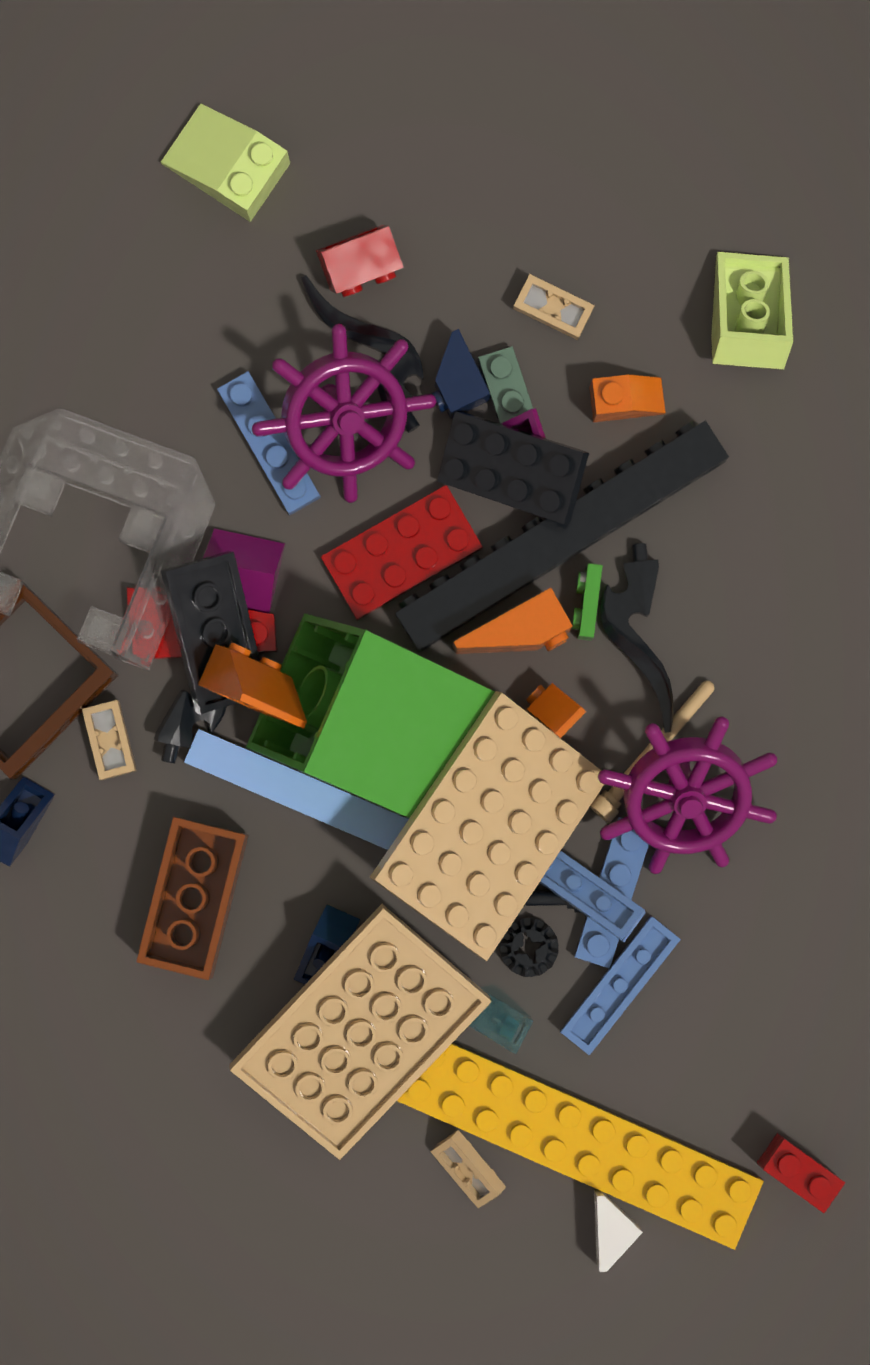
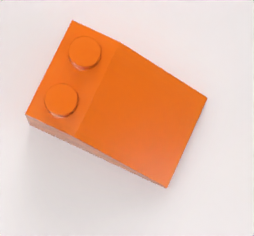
[453,588,573,654]
[198,642,307,729]

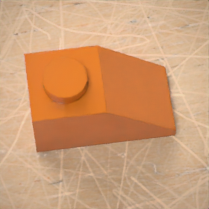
[589,374,666,423]
[526,683,586,739]

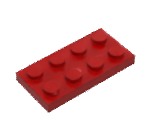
[321,485,483,621]

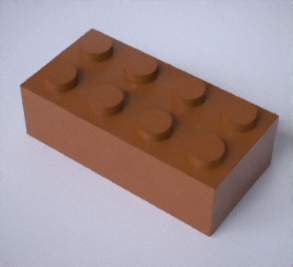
[136,817,249,980]

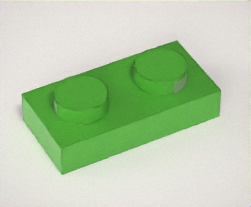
[572,563,603,641]

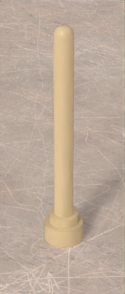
[590,681,715,824]

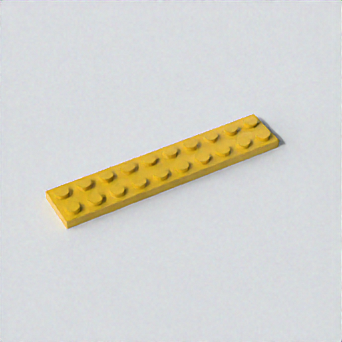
[397,1043,764,1250]

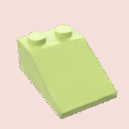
[161,103,290,222]
[711,252,793,369]

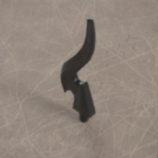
[301,275,424,433]
[601,543,673,733]
[154,690,227,764]

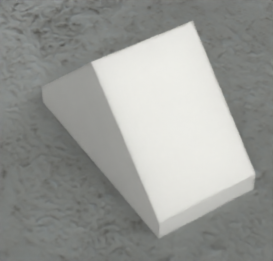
[594,1190,643,1272]

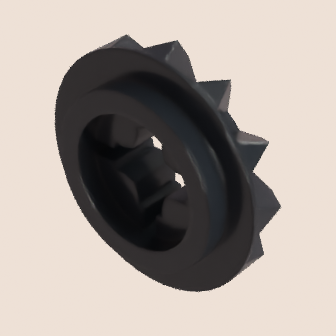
[500,918,558,977]

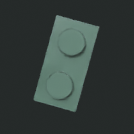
[478,346,533,424]

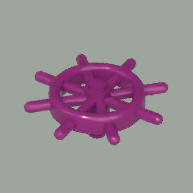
[252,324,437,503]
[598,716,777,874]

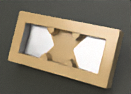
[513,274,595,340]
[82,700,137,780]
[430,1130,506,1208]

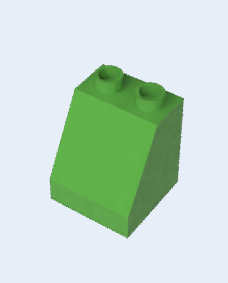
[246,613,512,818]

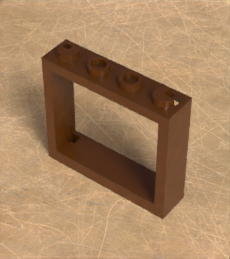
[0,581,118,779]

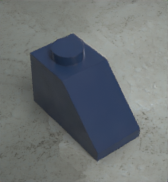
[432,329,490,419]
[0,777,55,867]
[293,904,360,985]

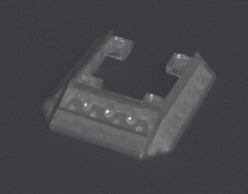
[0,408,216,671]

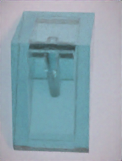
[469,993,533,1054]

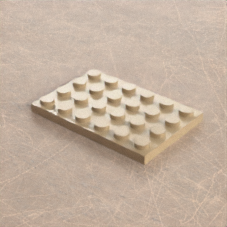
[369,691,604,961]
[229,904,492,1160]

